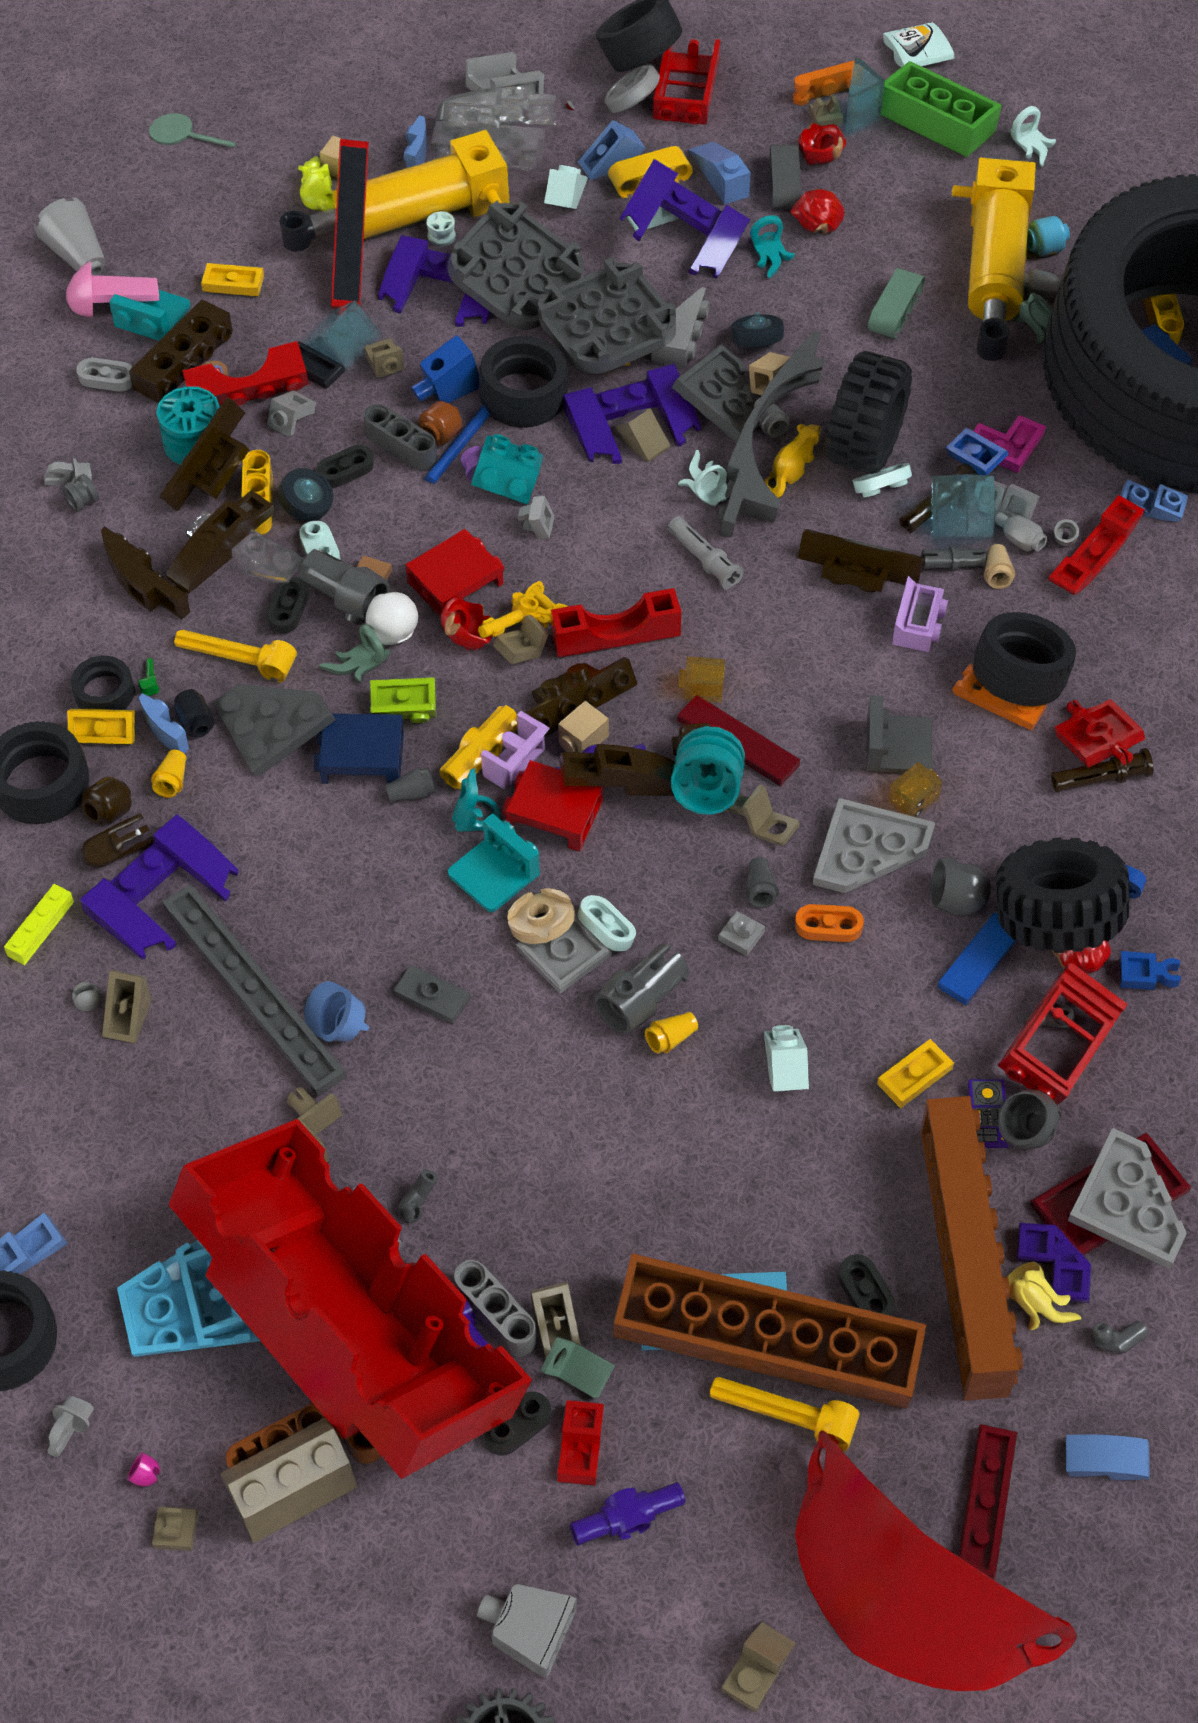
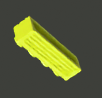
[4,884,74,965]

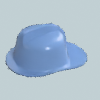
[304,981,369,1042]

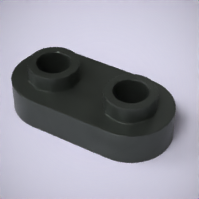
[316,445,374,487]
[267,577,308,634]
[838,1254,895,1316]
[483,1392,551,1455]

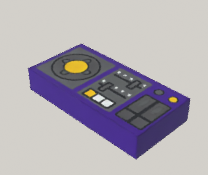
[968,1079,1009,1148]

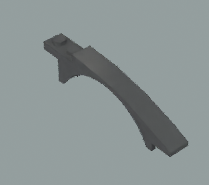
[717,331,825,538]

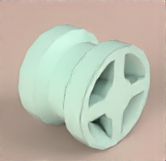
[426,211,456,247]

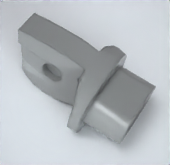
[43,458,92,486]
[48,1396,94,1458]

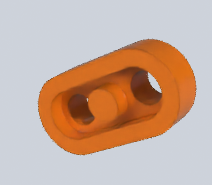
[795,904,864,942]

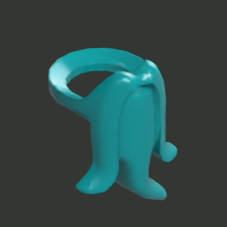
[750,215,795,279]
[452,768,501,832]

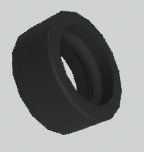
[70,655,135,710]

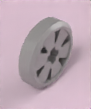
[604,65,660,113]

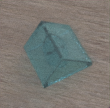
[845,58,885,137]
[302,301,381,371]
[932,474,994,538]

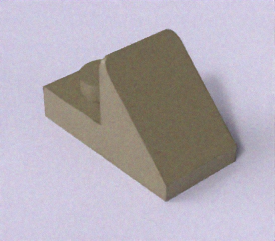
[721,1622,796,1713]

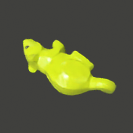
[298,156,334,212]

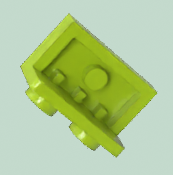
[370,677,436,723]

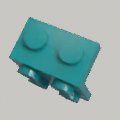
[109,290,191,341]
[470,434,543,504]
[448,813,540,913]

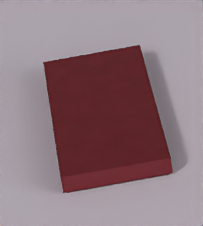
[1030,1132,1191,1256]

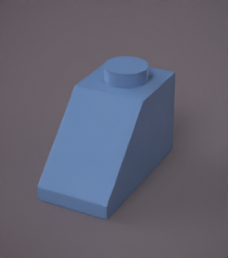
[578,120,646,180]

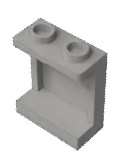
[465,52,544,109]

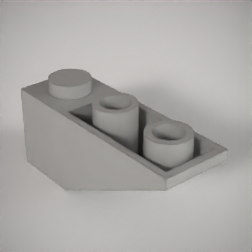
[651,287,710,369]

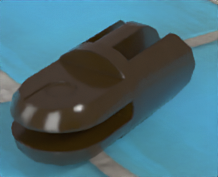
[81,813,155,868]

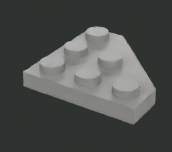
[813,798,935,893]
[1068,1128,1187,1269]

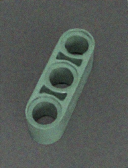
[868,268,925,339]

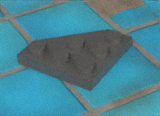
[672,344,759,442]
[213,684,335,776]

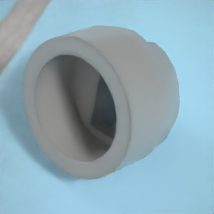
[1054,519,1079,546]
[72,981,101,1011]

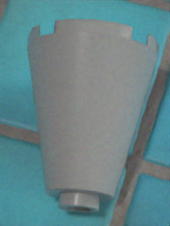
[34,197,106,276]

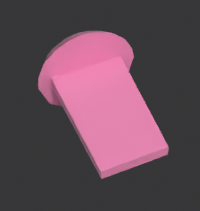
[66,260,159,318]

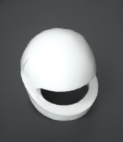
[366,592,418,645]

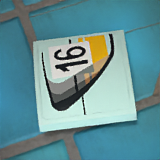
[883,22,954,67]

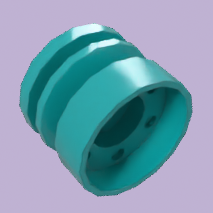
[156,386,220,465]
[671,726,745,815]

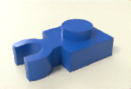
[1119,951,1181,990]

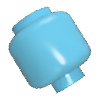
[1027,216,1070,257]

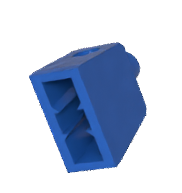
[411,335,479,403]

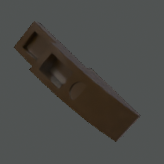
[166,490,275,594]
[101,527,190,620]
[559,744,675,796]

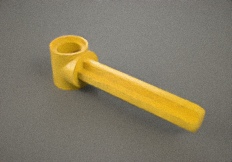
[174,630,297,683]
[710,1377,860,1452]

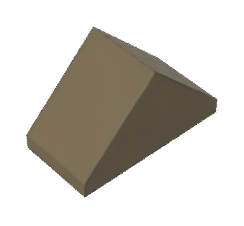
[609,408,670,463]
[102,969,152,1043]
[530,1282,581,1360]

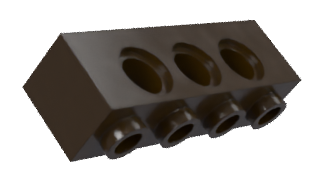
[129,299,233,403]

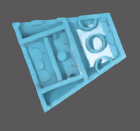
[117,1240,260,1357]

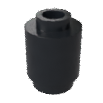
[174,689,215,737]

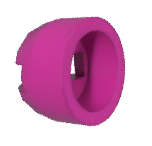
[127,1452,160,1487]

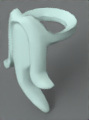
[1010,106,1056,167]
[678,450,727,507]

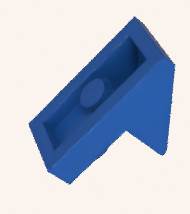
[945,428,1009,477]

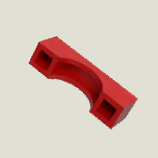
[182,341,309,406]
[551,588,682,657]

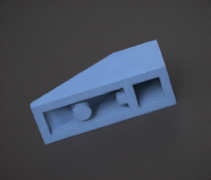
[689,142,751,205]

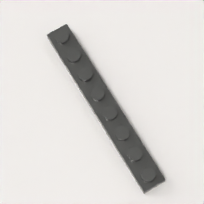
[162,884,346,1097]

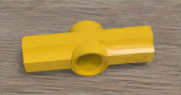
[439,705,518,790]

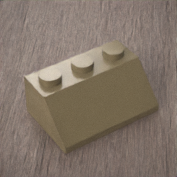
[220,1418,358,1543]

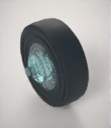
[731,313,784,348]
[278,468,334,522]

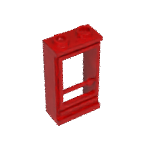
[653,39,721,125]
[997,962,1128,1105]

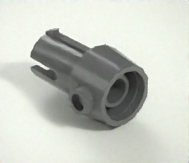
[300,549,389,624]
[594,943,690,1034]

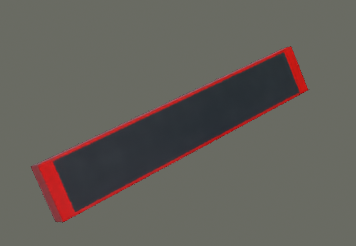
[330,139,369,311]

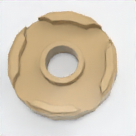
[507,888,575,944]

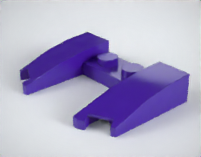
[619,159,750,278]
[378,235,491,327]
[563,364,701,464]
[80,814,239,959]

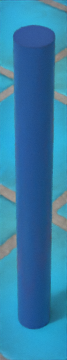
[425,404,490,484]

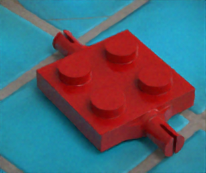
[1054,699,1145,768]

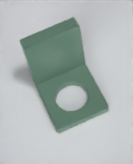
[540,1337,615,1399]

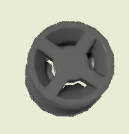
[61,474,99,512]

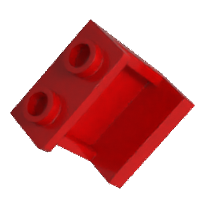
[405,529,504,617]
[502,760,604,852]

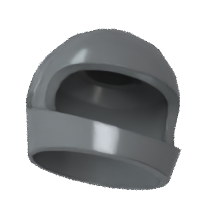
[931,857,991,917]
[998,1089,1061,1149]

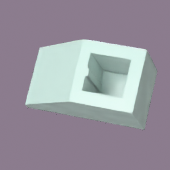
[544,165,588,209]
[764,1025,809,1091]

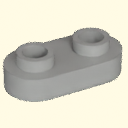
[76,358,132,392]

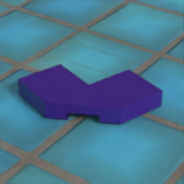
[1016,1223,1092,1303]

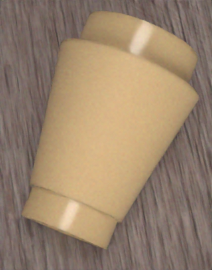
[984,544,1015,589]

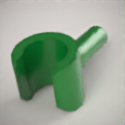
[138,658,159,696]

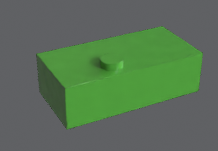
[875,61,1002,157]

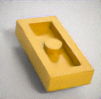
[201,263,264,297]
[67,709,135,744]
[877,1039,954,1108]

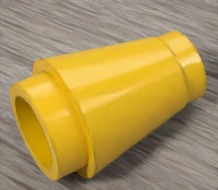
[151,749,187,798]
[645,1012,698,1054]

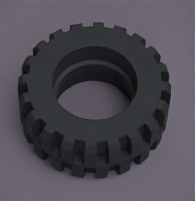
[826,351,912,474]
[996,837,1130,953]

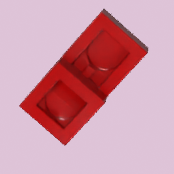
[557,1400,604,1486]

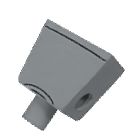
[477,1584,577,1679]

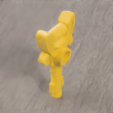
[478,581,568,638]

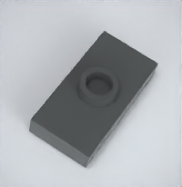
[393,965,471,1025]

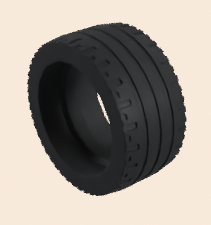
[596,0,683,72]
[479,336,568,428]
[973,612,1076,706]
[0,721,89,824]
[0,1270,57,1391]

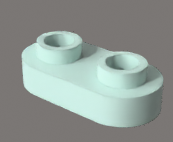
[853,463,912,497]
[299,521,340,559]
[577,895,636,951]

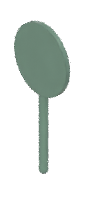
[149,113,236,147]

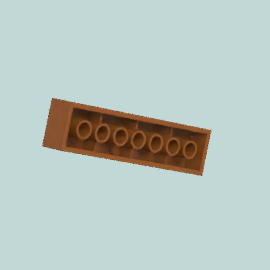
[920,1096,1023,1401]
[613,1253,926,1409]

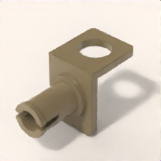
[725,784,800,846]
[287,1087,342,1162]

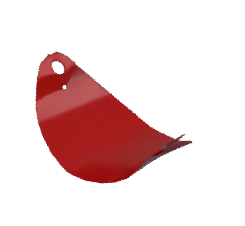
[795,1430,1077,1691]

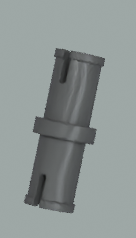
[921,546,986,571]

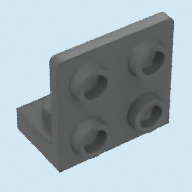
[866,695,932,774]

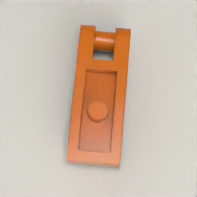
[793,59,866,106]
[952,664,1047,731]

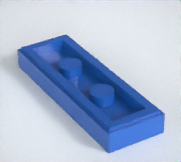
[937,912,1017,1005]

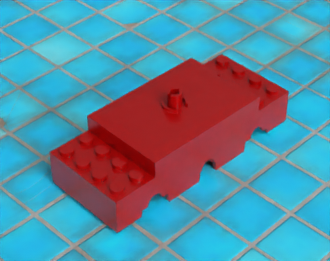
[168,1119,532,1479]

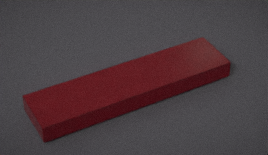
[677,695,800,787]
[958,1424,1018,1580]

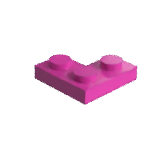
[973,415,1046,473]

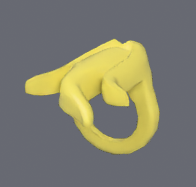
[1008,1262,1081,1330]

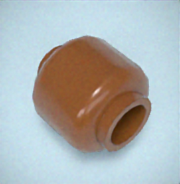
[418,401,462,446]

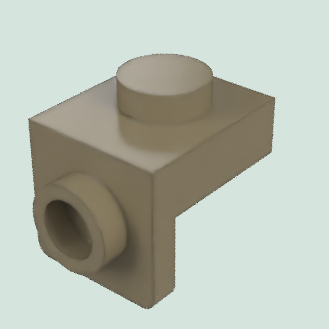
[364,338,404,378]
[493,615,548,664]

